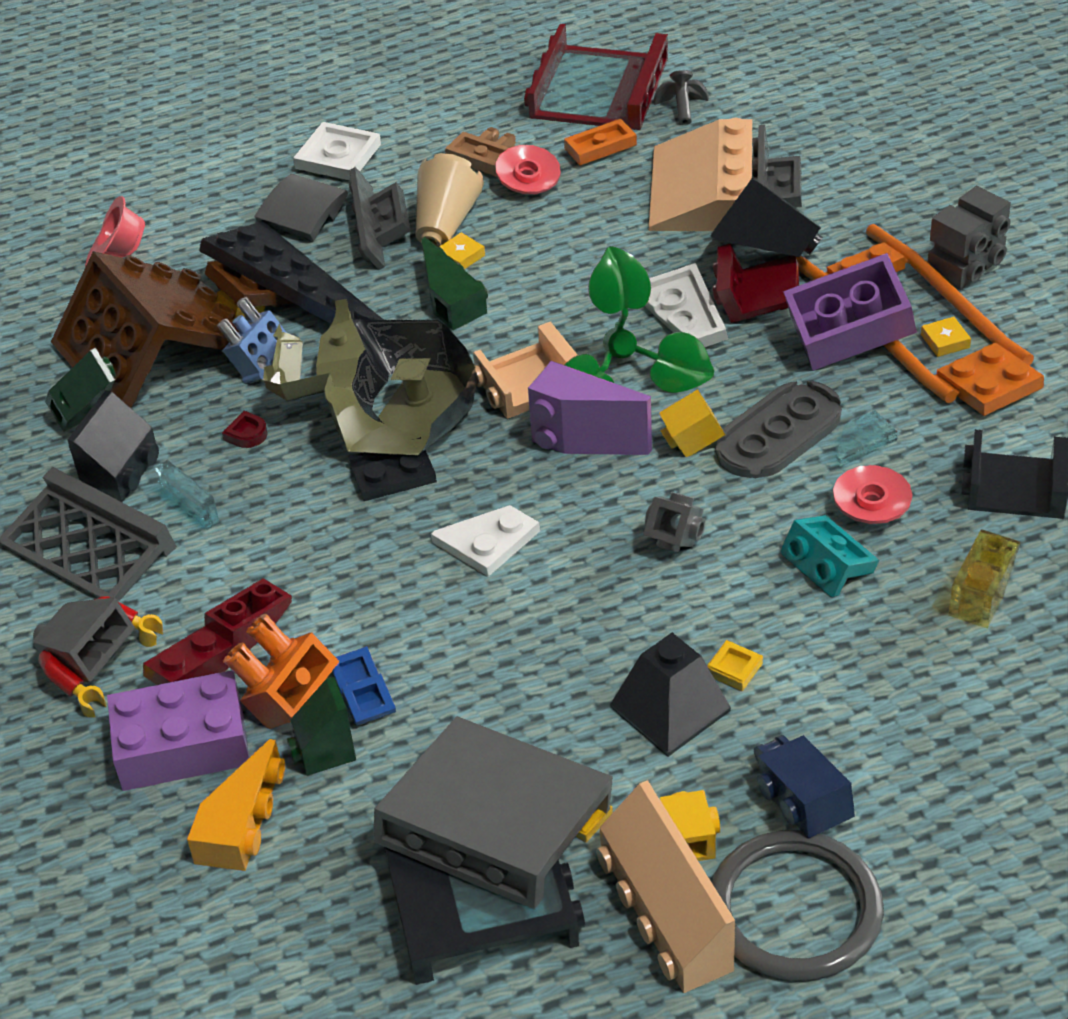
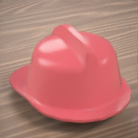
[85,196,145,267]

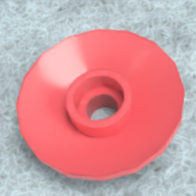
[495,145,561,194]
[833,465,912,524]

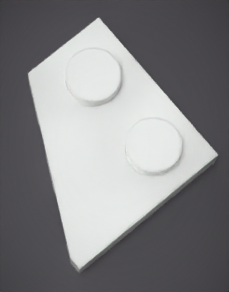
[431,505,540,577]

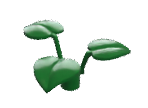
[564,246,714,393]

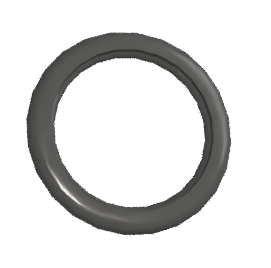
[711,830,884,981]

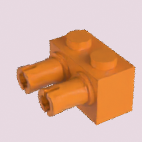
[223,613,339,729]

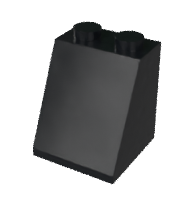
[710,178,823,257]

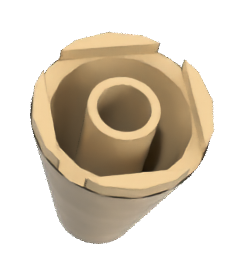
[416,153,484,247]

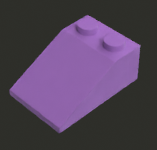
[528,361,652,455]

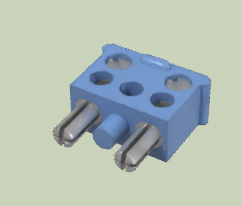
[217,297,287,383]

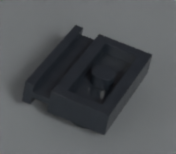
[348,437,437,502]

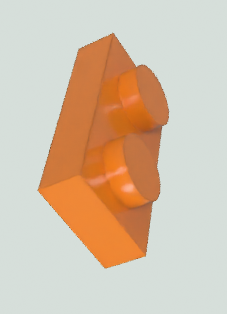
[564,119,637,166]

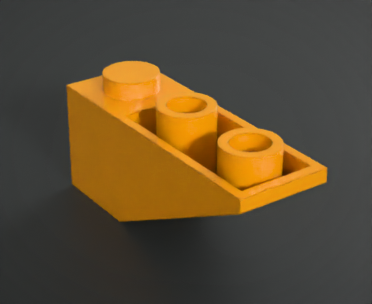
[187,739,285,871]

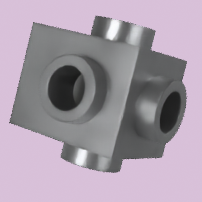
[643,492,705,552]

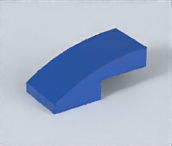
[331,646,396,726]

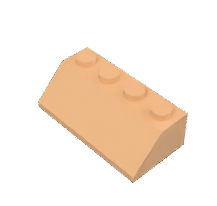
[596,780,735,993]

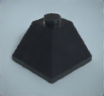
[610,632,731,757]

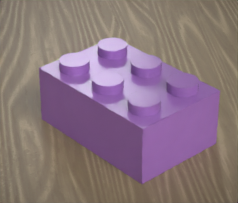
[783,253,917,371]
[107,670,250,791]

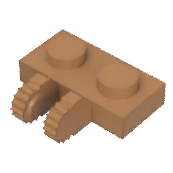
[445,127,516,177]

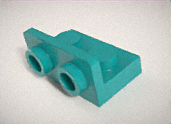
[781,515,880,597]

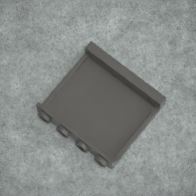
[374,716,613,910]

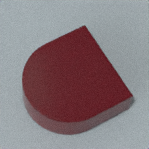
[222,410,268,448]

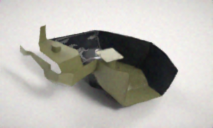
[263,299,476,455]

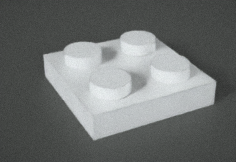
[293,122,381,181]

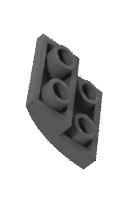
[254,173,348,241]

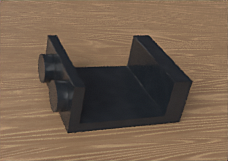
[961,429,1068,519]

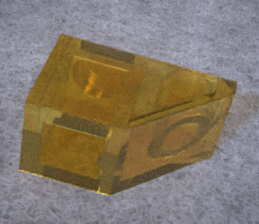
[948,529,1020,629]

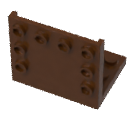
[51,251,239,408]

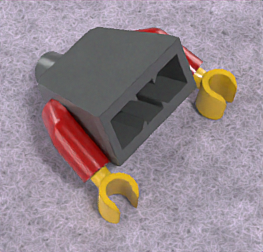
[33,596,163,717]

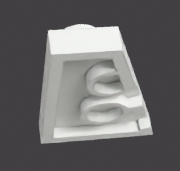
[645,263,728,347]

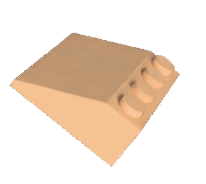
[649,118,752,231]

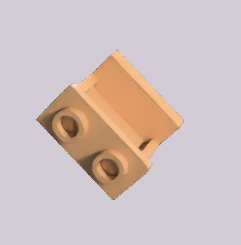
[473,321,577,419]

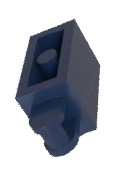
[754,735,855,838]

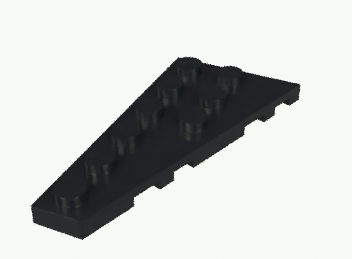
[199,221,384,324]

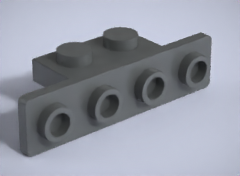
[752,125,802,208]
[349,167,410,270]

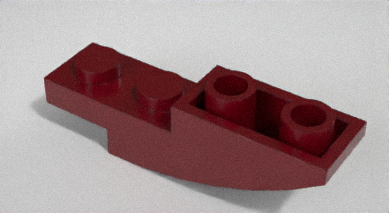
[143,578,292,685]

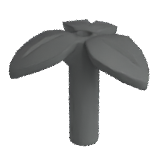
[654,70,709,125]

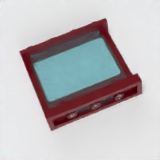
[524,24,668,130]

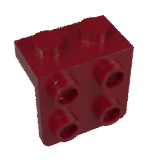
[713,243,799,323]

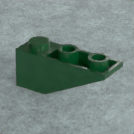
[421,237,488,331]
[45,348,116,432]

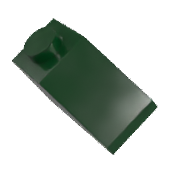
[287,677,356,776]

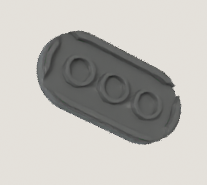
[716,381,842,479]

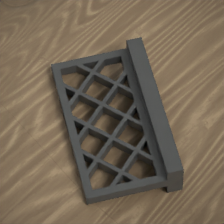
[0,467,177,602]

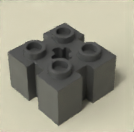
[928,185,1011,290]

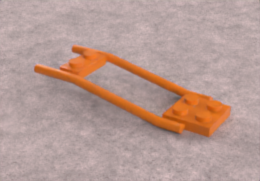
[796,224,1044,416]

